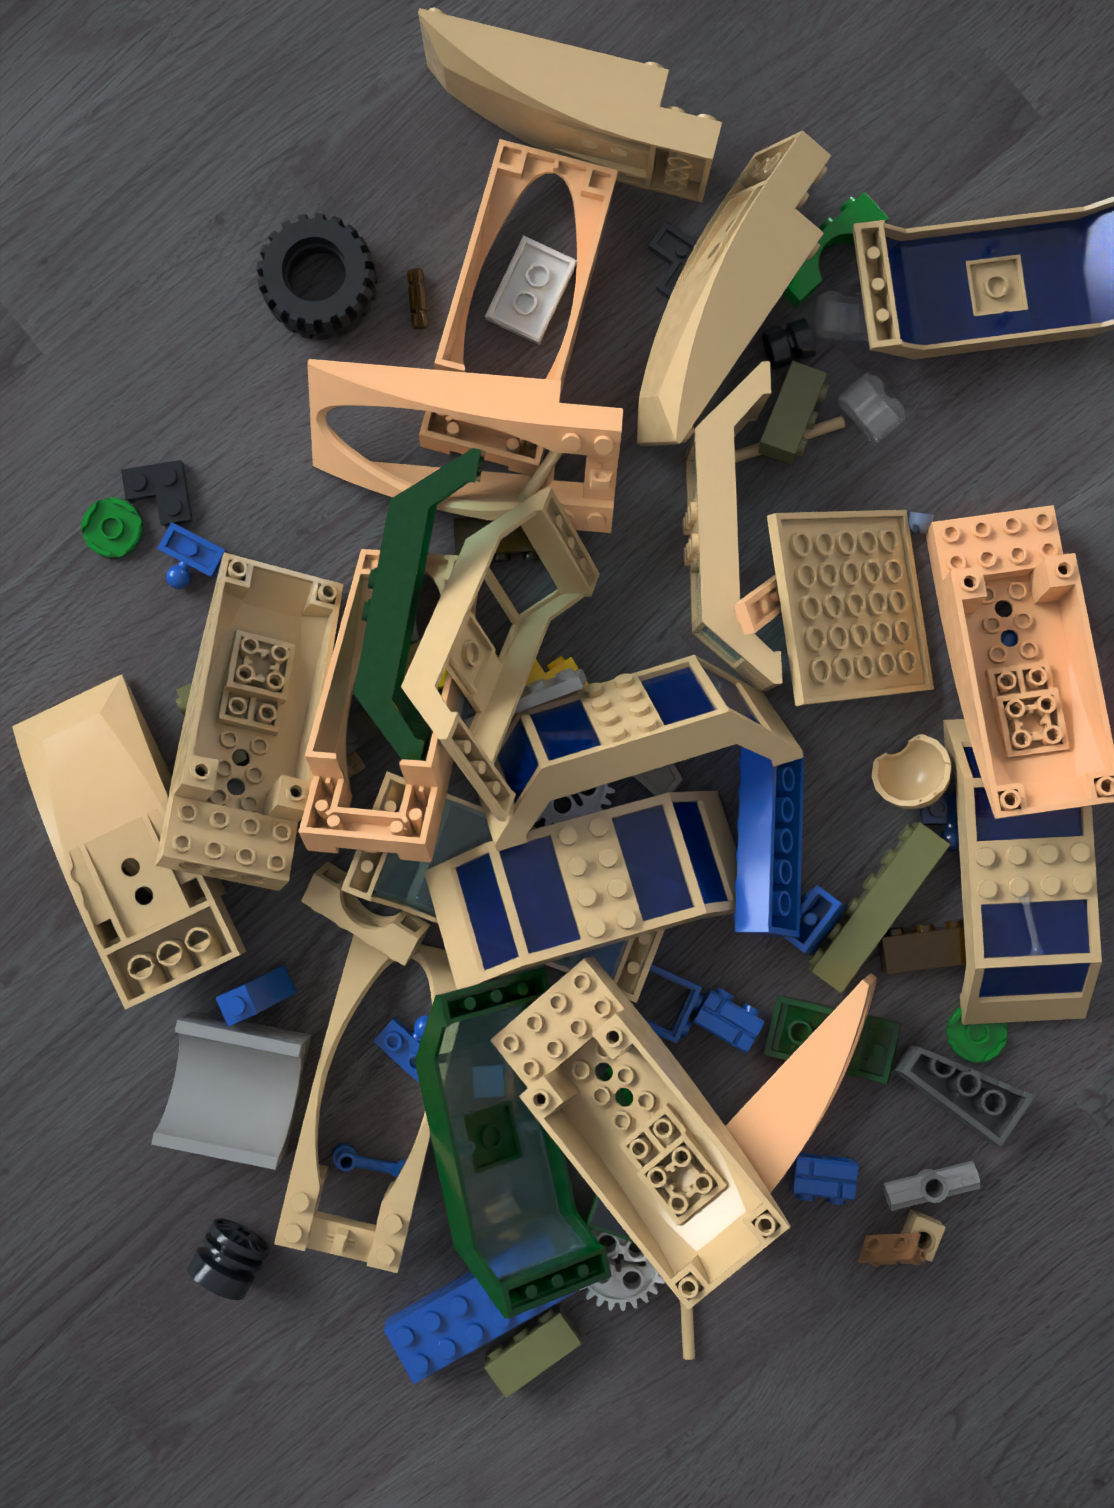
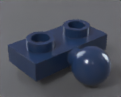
[920,793,984,852]

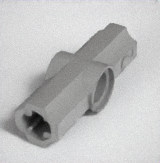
[883,1161,981,1211]

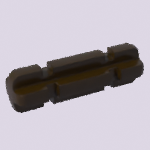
[407,268,428,329]

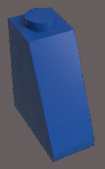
[216,965,297,1026]

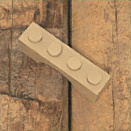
[301,861,431,966]

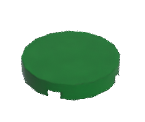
[81,497,144,559]
[946,1006,1008,1063]

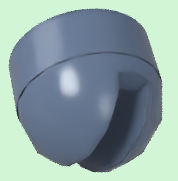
[908,512,934,534]

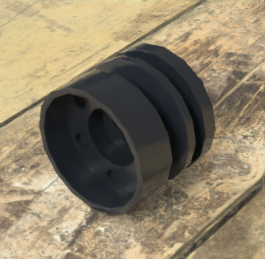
[187,1218,270,1301]

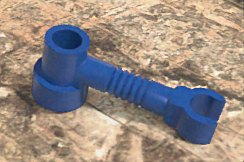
[331,1143,407,1177]

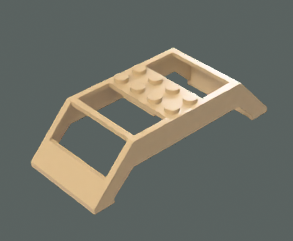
[401,487,600,821]

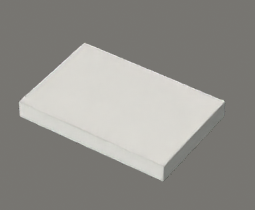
[485,235,577,345]

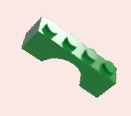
[782,192,889,309]

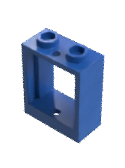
[642,963,704,1044]

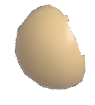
[872,734,952,810]

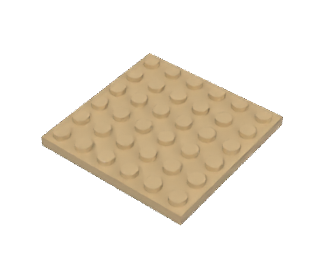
[767,510,934,706]

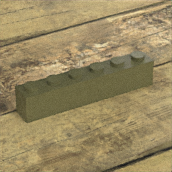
[807,822,950,993]

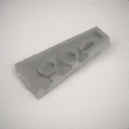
[464,668,587,729]

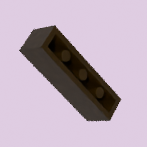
[454,517,577,562]
[878,915,1009,974]

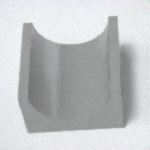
[151,1011,311,1170]

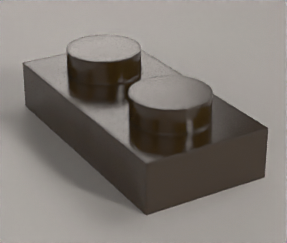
[347,709,383,756]

